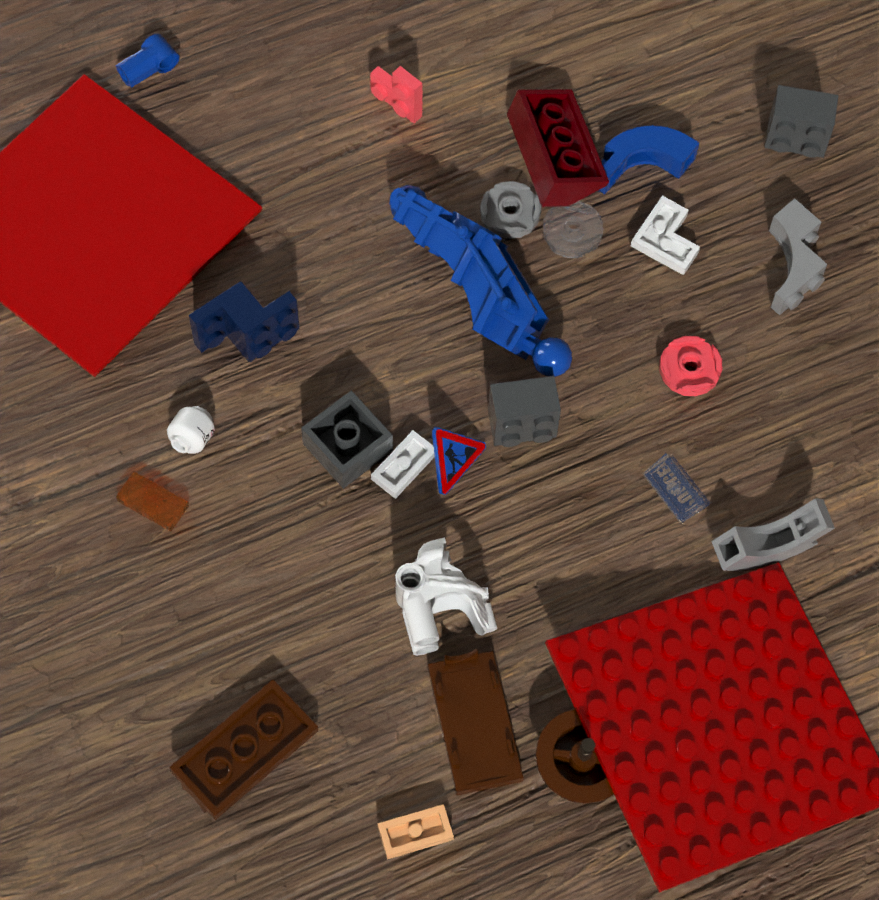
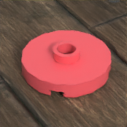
[659,336,722,396]

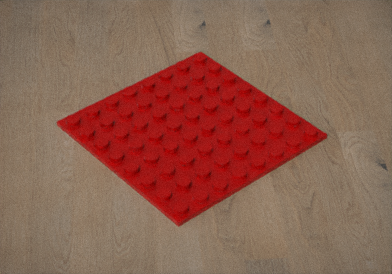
[0,74,262,377]
[545,562,879,893]

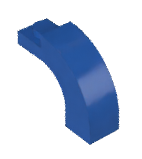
[598,126,699,195]

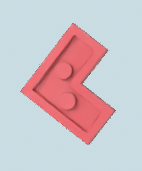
[370,66,423,124]

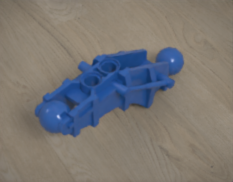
[389,185,573,377]

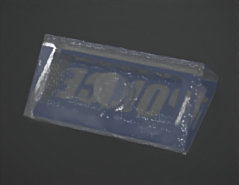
[642,453,711,523]

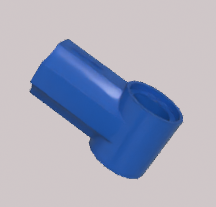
[116,34,180,88]

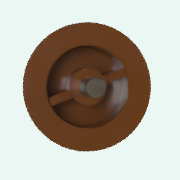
[536,709,614,804]

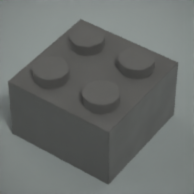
[764,85,839,158]
[488,376,561,447]
[301,390,393,489]

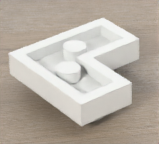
[631,196,700,275]

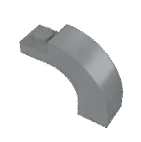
[711,498,835,571]

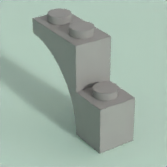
[769,198,827,316]

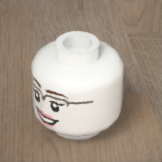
[167,406,215,454]

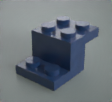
[189,281,299,362]

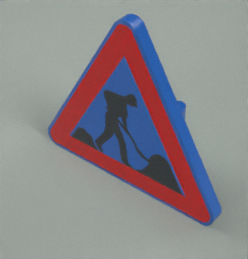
[432,427,486,495]

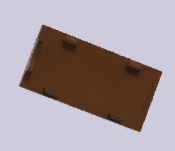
[428,649,523,796]
[170,680,318,820]

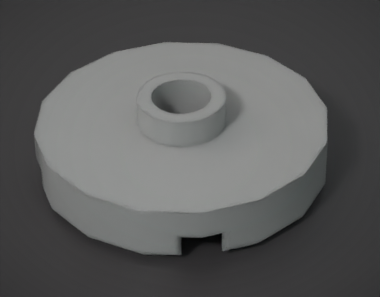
[480,181,541,239]

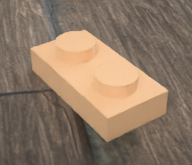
[377,804,454,860]

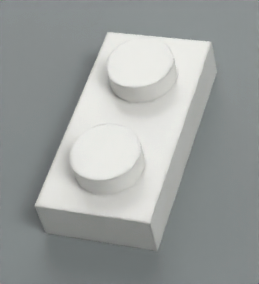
[371,430,435,499]

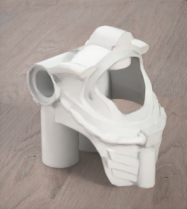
[396,538,498,655]

